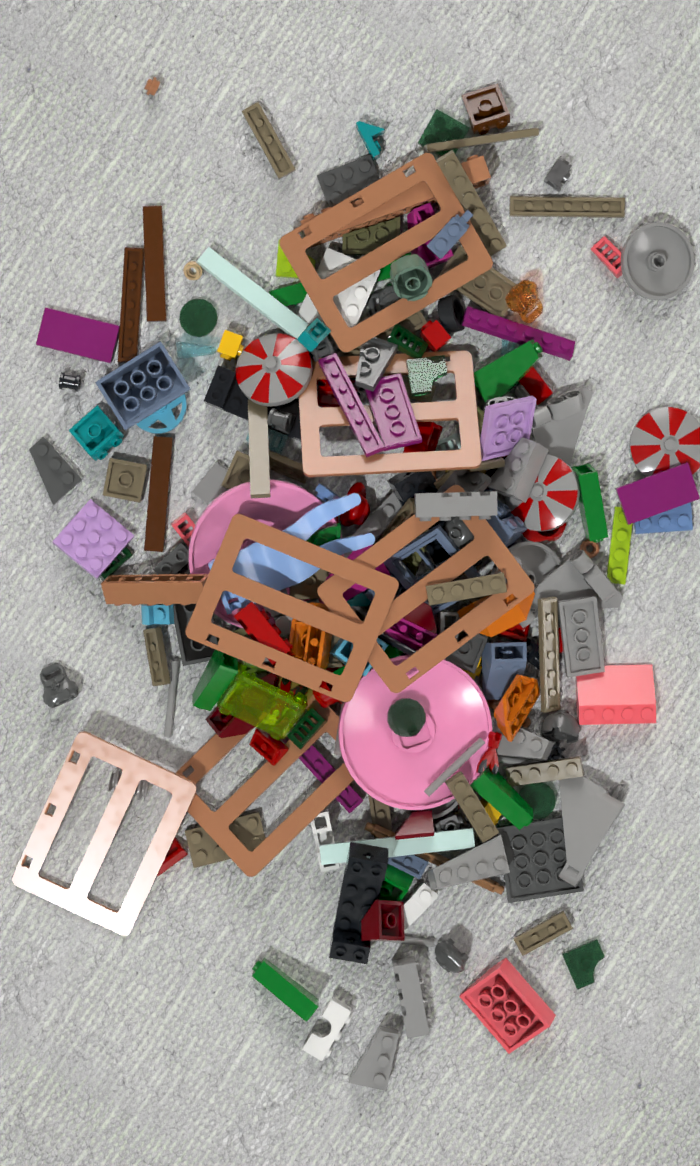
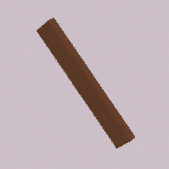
[143,206,166,322]
[118,247,144,363]
[144,436,173,552]

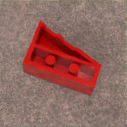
[234,602,295,667]

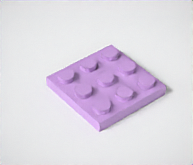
[480,396,537,461]
[53,499,134,580]

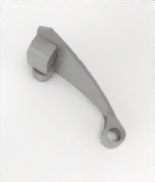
[531,386,594,466]
[519,550,623,628]
[559,776,625,887]

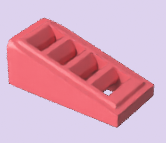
[591,236,622,279]
[171,512,195,547]

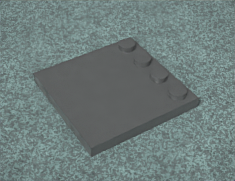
[496,817,584,903]

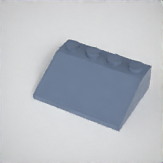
[95,341,191,431]

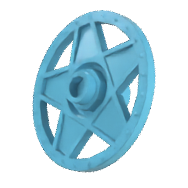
[136,394,187,434]

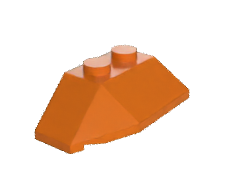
[457,591,535,637]
[289,602,332,670]
[494,674,540,742]

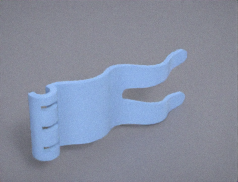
[208,493,375,615]

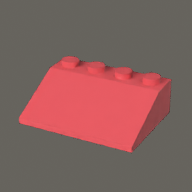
[576,664,656,725]
[459,958,556,1054]

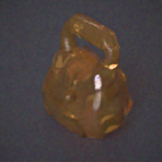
[505,280,543,323]

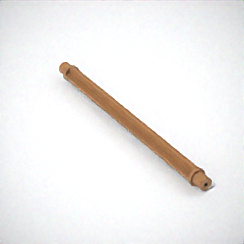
[364,822,505,895]

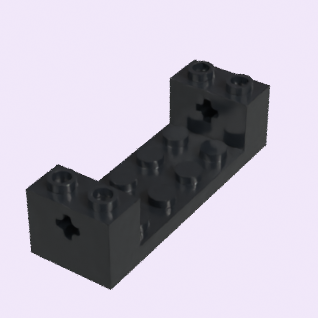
[204,365,323,442]
[387,471,483,581]
[329,842,388,964]

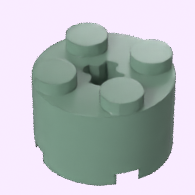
[390,254,432,301]

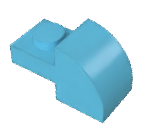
[141,604,174,625]

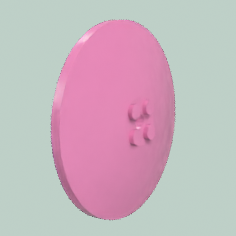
[188,480,344,628]
[338,655,492,810]

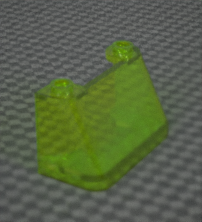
[217,662,308,740]

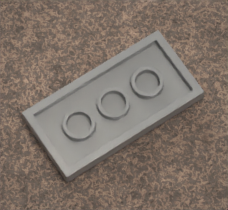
[558,595,605,677]

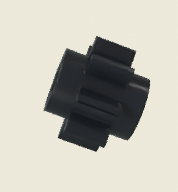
[547,740,566,761]

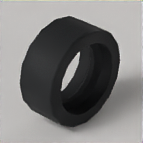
[438,295,465,334]

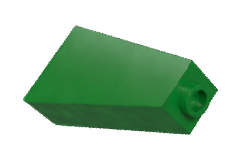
[474,340,543,402]
[571,463,608,543]
[192,649,238,711]
[470,765,533,830]
[252,958,319,1022]

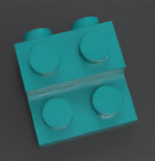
[69,405,124,461]

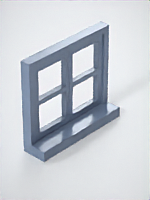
[383,524,481,616]

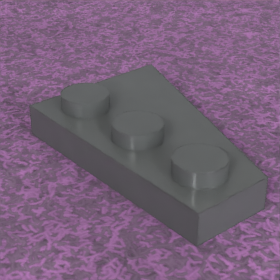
[355,337,398,391]
[29,437,82,505]

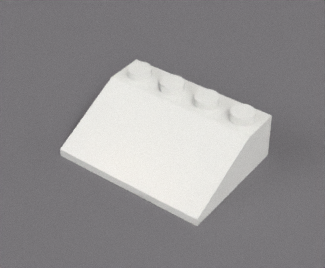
[297,247,381,328]

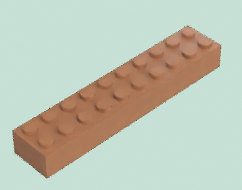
[300,155,491,249]

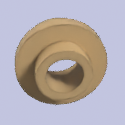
[183,261,203,280]

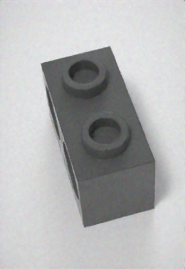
[153,543,189,574]

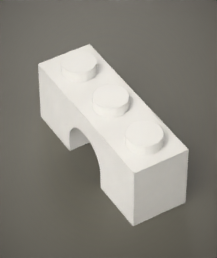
[311,809,340,872]
[302,996,353,1061]

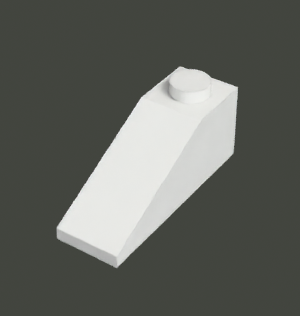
[404,880,438,931]

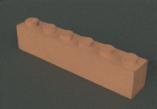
[101,574,209,606]

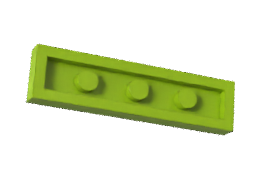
[606,507,633,585]

